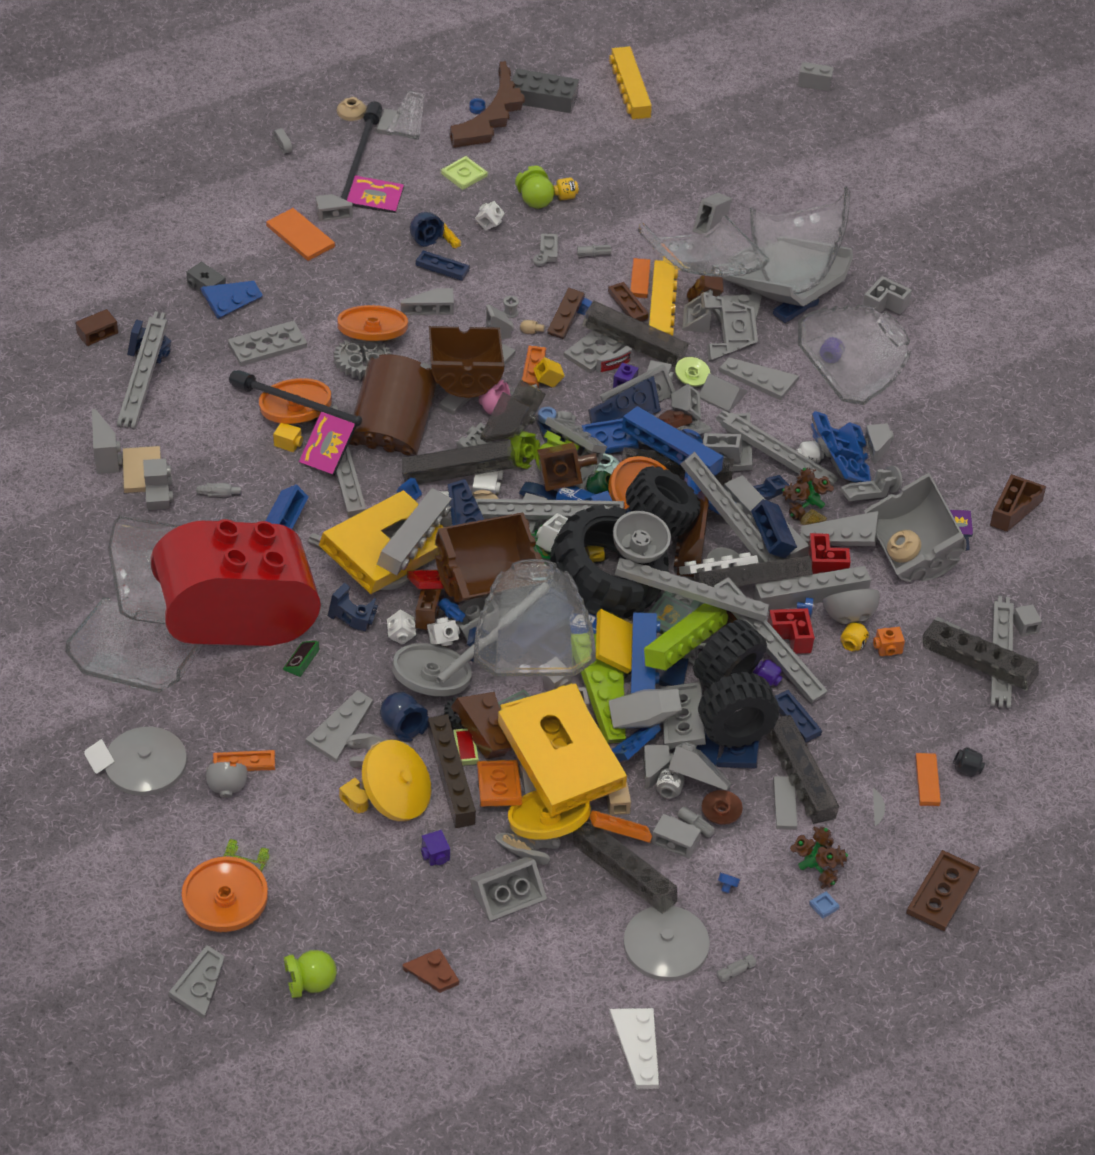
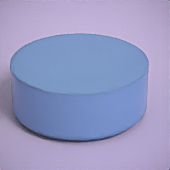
[538,407,556,424]

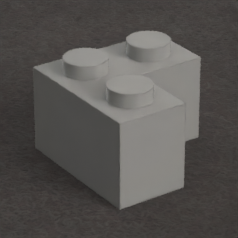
[862,276,912,317]
[143,458,174,510]

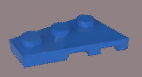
[200,281,263,319]
[611,724,661,762]

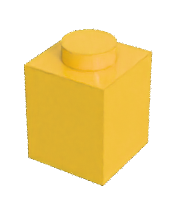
[533,357,565,387]
[273,423,303,452]

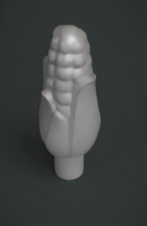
[196,483,241,498]

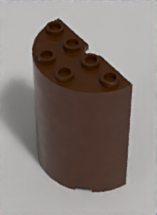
[429,326,505,398]
[349,354,437,456]
[435,512,548,602]

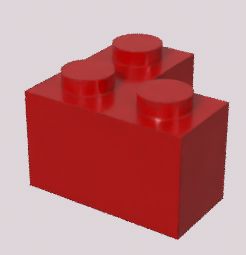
[808,533,851,575]
[767,608,815,654]

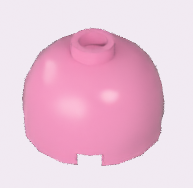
[479,380,511,417]

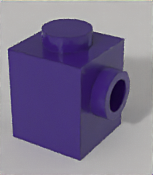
[613,363,639,388]
[421,830,450,866]

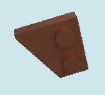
[657,410,692,428]
[402,948,459,993]

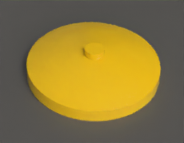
[362,740,431,822]
[508,790,591,840]

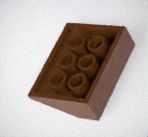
[674,491,709,578]

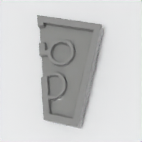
[168,945,225,1018]

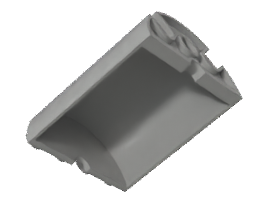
[864,473,966,582]

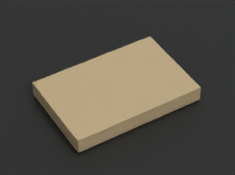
[123,446,161,493]

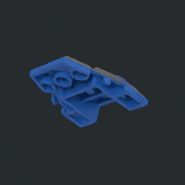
[811,411,871,483]

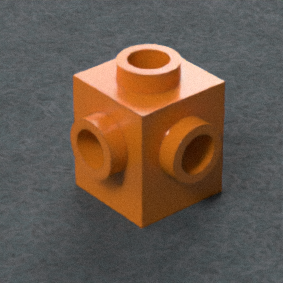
[873,627,905,656]

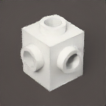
[475,201,505,231]
[387,609,416,644]
[427,617,460,646]

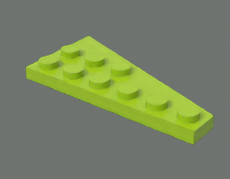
[569,634,626,743]

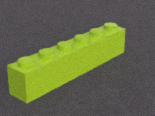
[644,603,728,670]

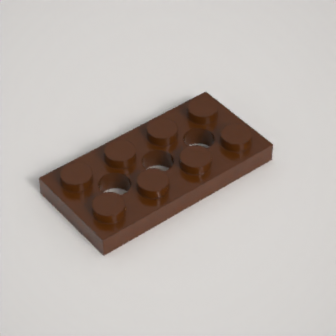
[906,850,980,932]

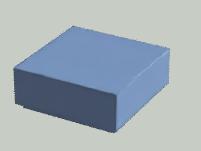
[809,891,840,919]

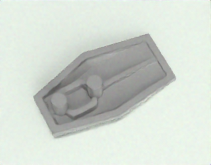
[609,689,682,729]

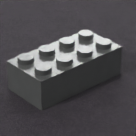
[512,68,579,114]

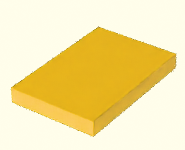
[595,609,633,674]

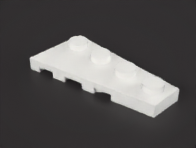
[679,552,758,574]
[609,1008,659,1089]

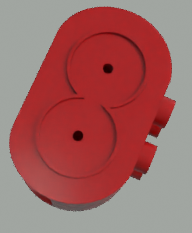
[150,519,321,646]

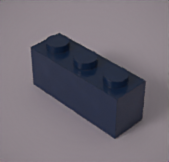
[751,499,797,559]

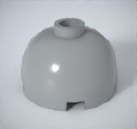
[206,762,247,798]

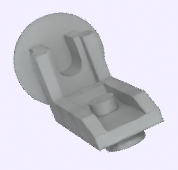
[840,465,902,501]

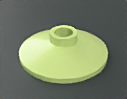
[675,357,710,386]

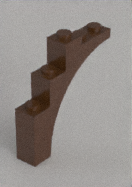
[449,61,525,148]

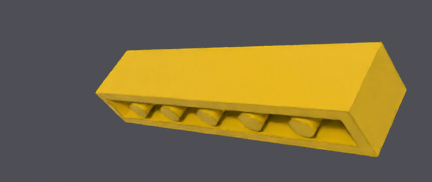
[609,46,652,120]
[648,260,678,344]

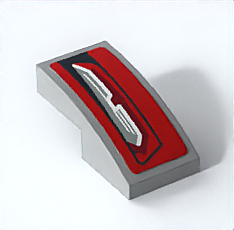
[596,346,632,373]

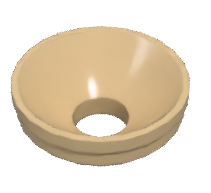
[337,97,366,121]
[887,530,921,563]

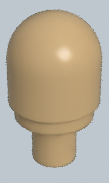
[520,320,545,334]

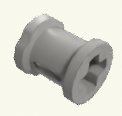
[503,296,519,318]

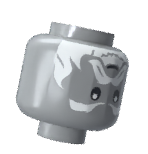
[656,768,685,799]

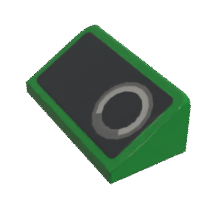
[283,641,320,677]

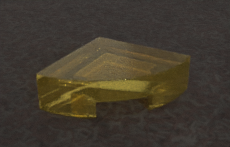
[801,509,827,525]

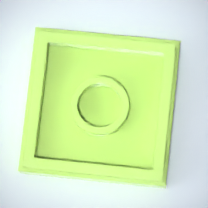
[441,156,488,190]

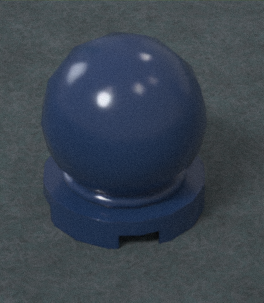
[380,692,430,742]

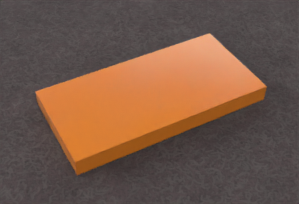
[266,208,335,261]

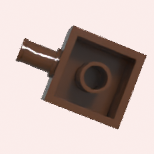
[537,442,597,491]

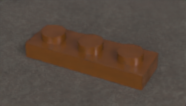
[608,282,649,324]
[547,287,585,339]

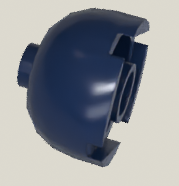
[409,212,445,247]

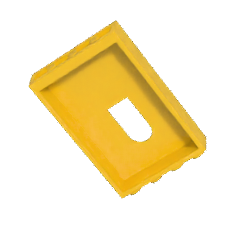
[319,490,443,594]
[498,683,627,817]

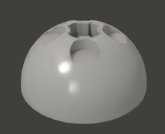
[613,511,671,563]
[822,589,880,625]

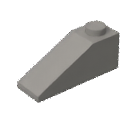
[401,288,454,315]

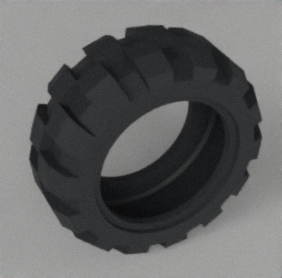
[550,505,669,618]

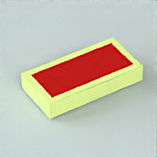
[453,729,479,766]

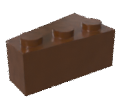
[990,474,1046,532]
[451,692,511,759]

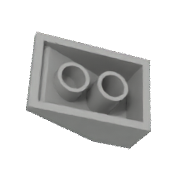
[92,409,122,474]
[669,742,732,790]

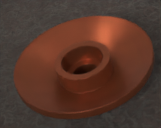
[701,790,743,825]

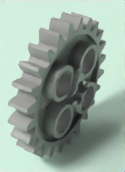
[334,338,391,379]

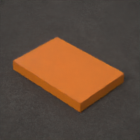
[477,760,522,807]

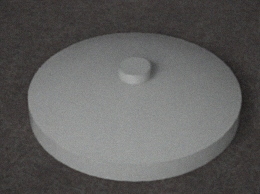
[392,643,472,696]
[105,727,187,796]
[624,905,710,981]

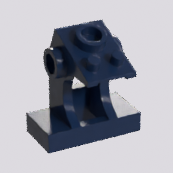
[127,319,172,365]
[327,583,378,632]

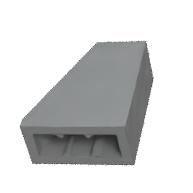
[693,193,732,237]

